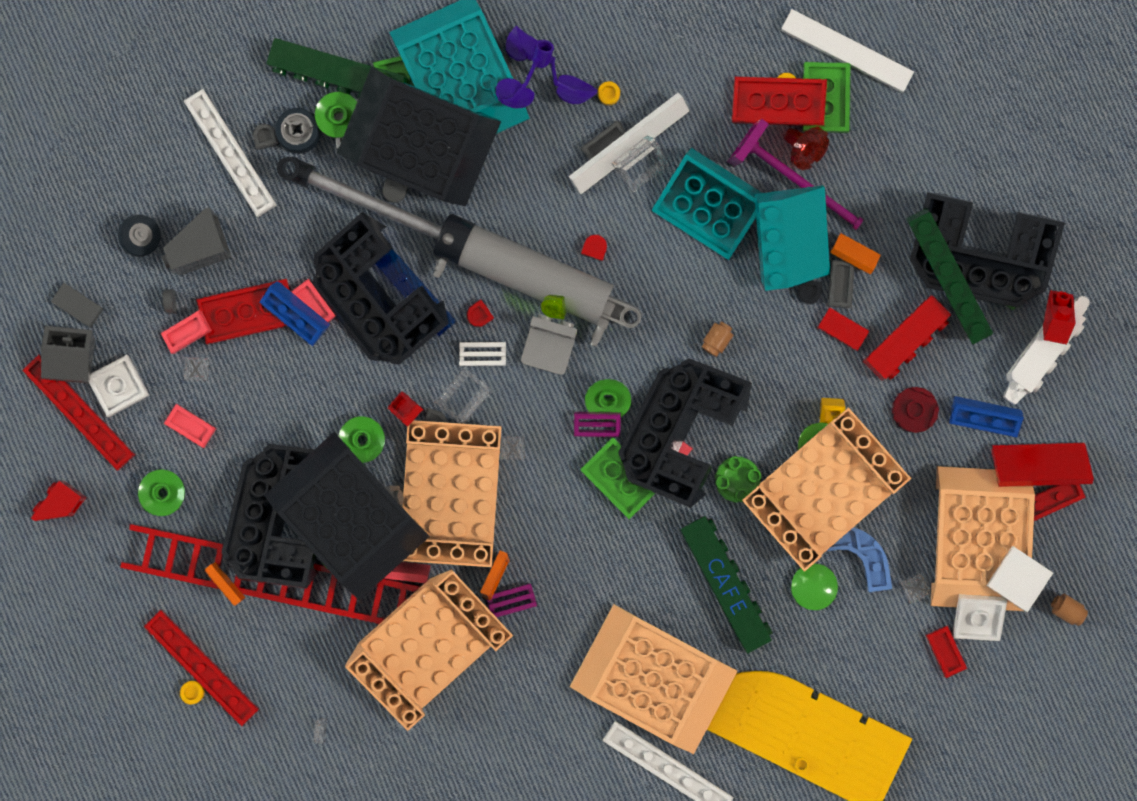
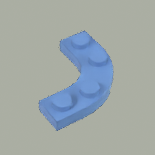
[827,527,892,592]

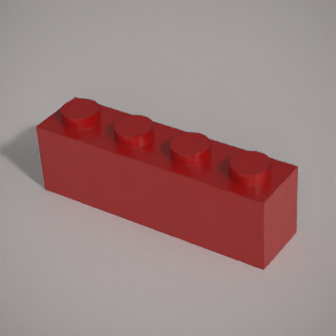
[863,295,951,381]

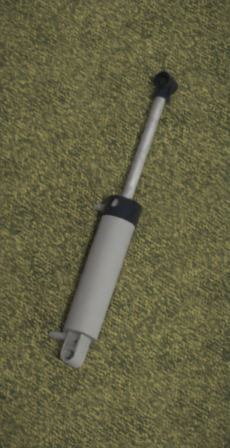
[277,157,642,347]

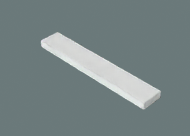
[781,9,914,93]
[184,89,277,217]
[569,93,689,194]
[603,720,734,801]

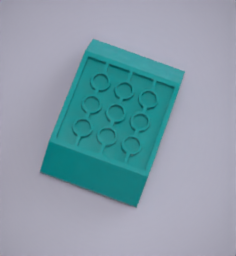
[389,0,530,134]

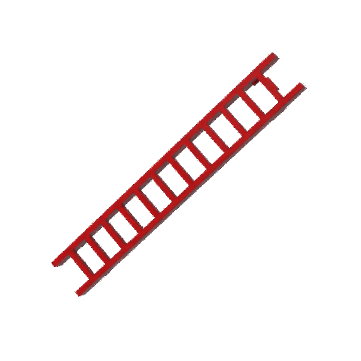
[120,524,421,624]

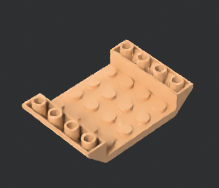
[742,407,912,572]
[402,420,502,567]
[930,466,1035,611]
[345,569,513,731]
[570,604,737,754]

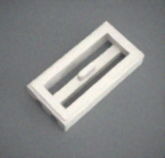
[459,342,506,366]

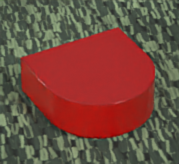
[581,235,607,262]
[467,299,494,327]

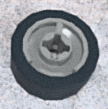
[275,108,321,154]

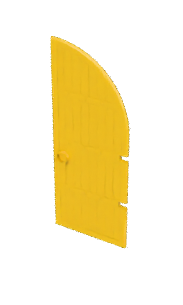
[707,671,912,801]

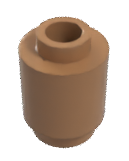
[701,321,734,357]
[1051,594,1088,626]

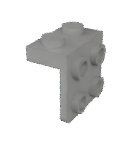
[521,314,578,375]

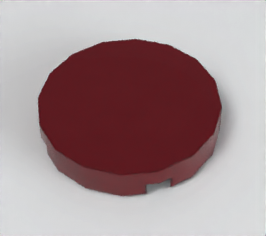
[892,387,939,433]

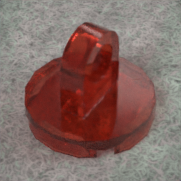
[784,126,829,171]

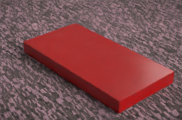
[732,77,827,127]
[196,279,290,345]
[991,443,1094,487]

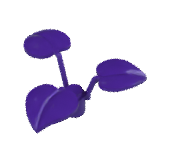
[495,26,598,108]

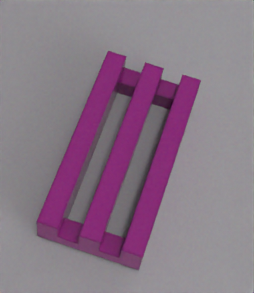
[574,412,621,437]
[487,583,537,617]

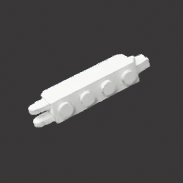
[1003,296,1090,405]

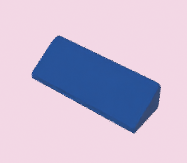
[259,281,330,346]
[949,396,1024,438]

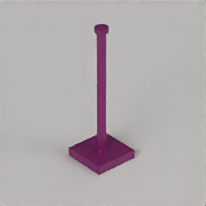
[727,119,864,230]

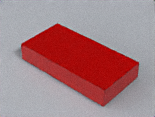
[817,308,869,351]
[388,391,423,427]
[925,625,967,678]

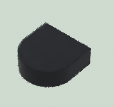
[797,281,822,305]

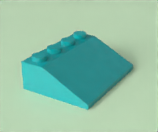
[651,148,762,260]
[754,185,830,291]

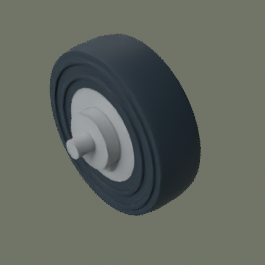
[118,214,161,257]

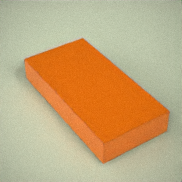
[830,233,881,275]
[480,550,510,601]
[205,562,245,606]

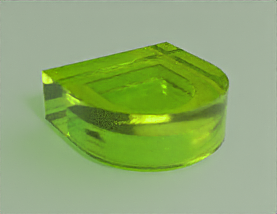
[540,295,566,320]

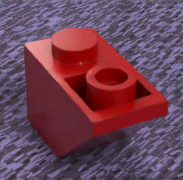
[1043,290,1076,345]
[31,481,87,521]

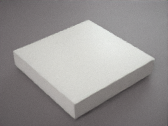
[89,355,150,417]
[986,546,1053,612]
[952,594,1007,641]

